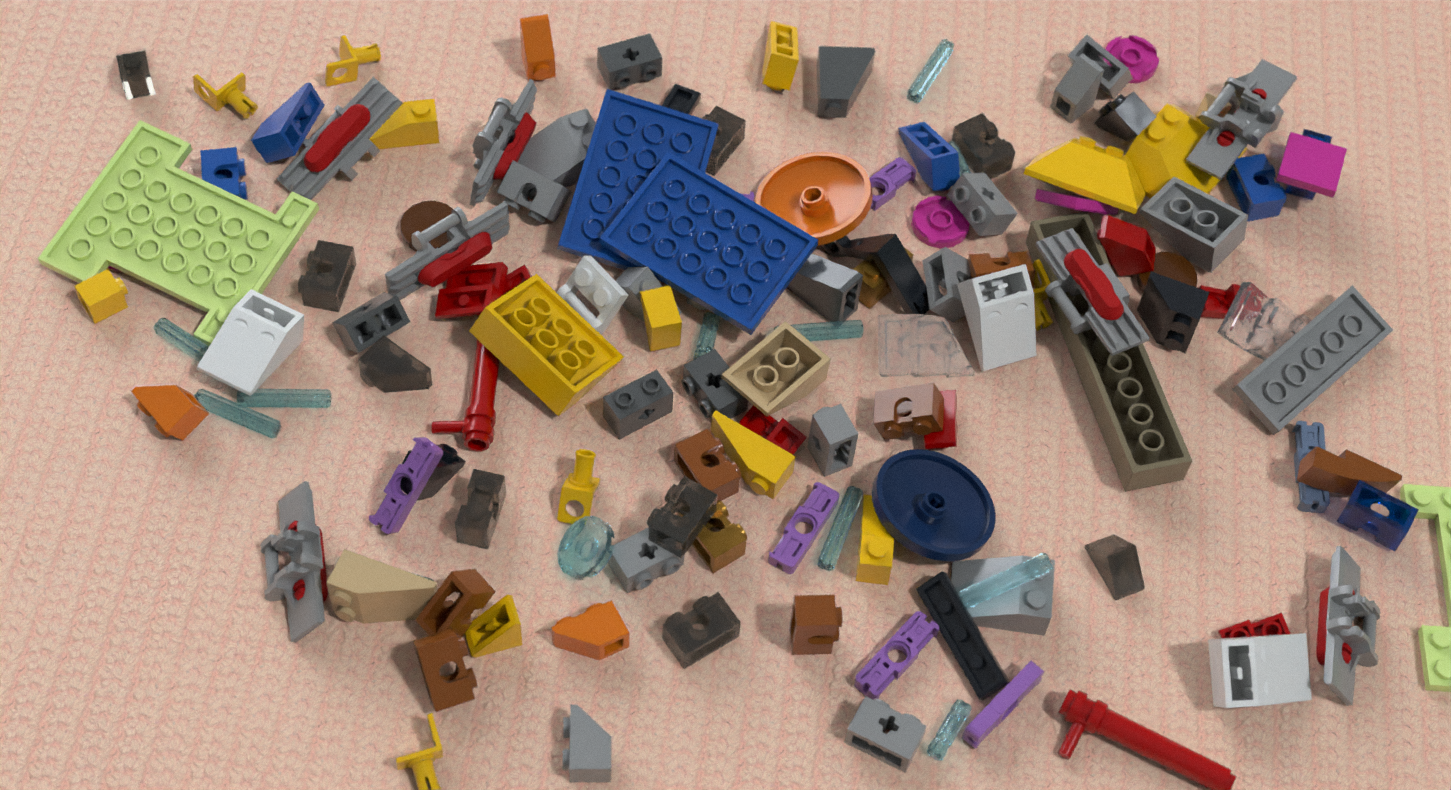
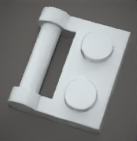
[556,256,628,334]

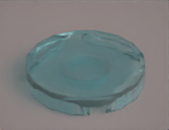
[557,516,614,580]

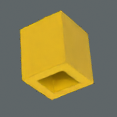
[74,269,128,324]

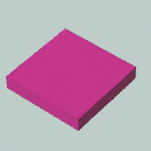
[1276,132,1347,198]
[1035,189,1119,215]

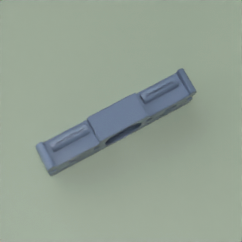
[1292,421,1330,513]

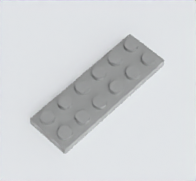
[1232,285,1393,435]

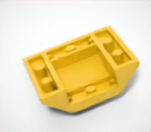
[1125,103,1247,199]
[1023,136,1146,215]

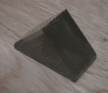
[1085,534,1145,601]

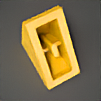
[640,286,682,351]
[465,594,522,658]

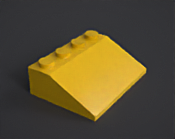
[469,274,624,416]

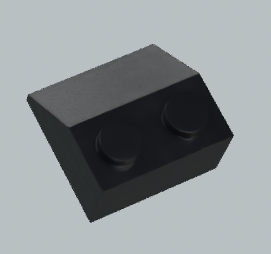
[1137,272,1209,353]

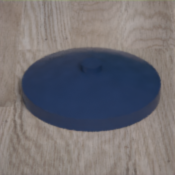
[872,449,996,561]

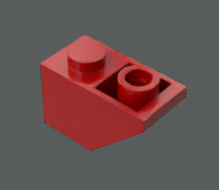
[1097,215,1156,277]

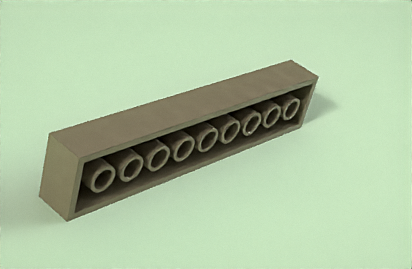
[1026,211,1192,492]

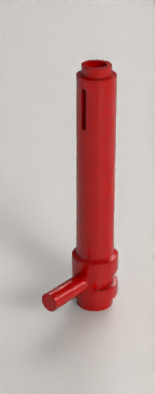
[431,339,500,451]
[1058,689,1236,790]

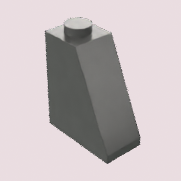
[817,46,875,118]
[787,254,863,328]

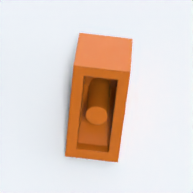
[520,14,556,81]

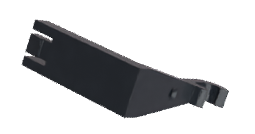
[821,234,930,321]

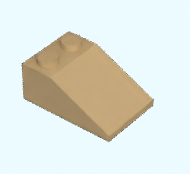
[721,321,831,416]
[326,549,438,624]

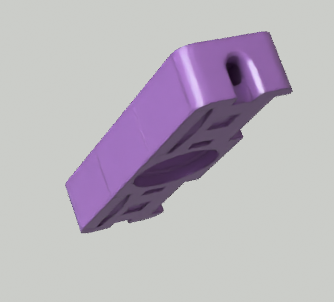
[869,157,917,211]
[369,437,443,534]
[768,482,839,574]
[854,611,939,699]
[962,661,1044,749]

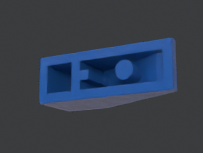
[251,82,325,163]
[898,121,960,191]

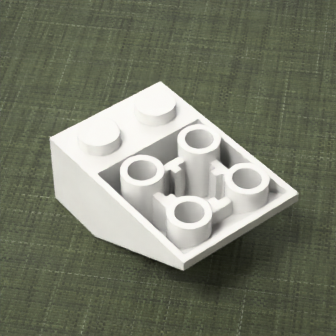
[957,264,1037,372]
[197,289,304,396]
[1208,633,1312,708]

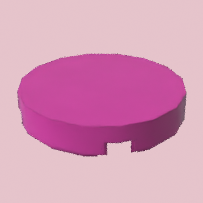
[1103,35,1159,84]
[911,196,970,249]

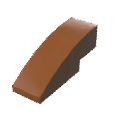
[1297,446,1402,496]

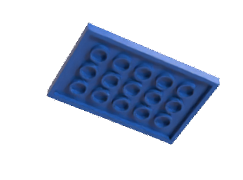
[557,89,719,282]
[599,152,818,335]

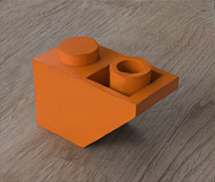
[131,385,209,441]
[551,600,629,660]

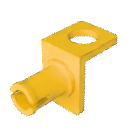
[325,35,381,86]
[193,72,258,119]
[1033,259,1053,331]
[557,449,600,527]
[396,713,443,790]

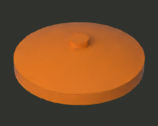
[755,152,873,246]

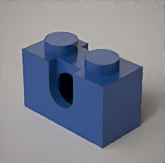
[200,147,248,200]
[1226,153,1286,222]

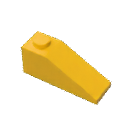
[762,21,799,91]
[369,99,440,149]
[711,410,796,499]
[856,494,894,585]

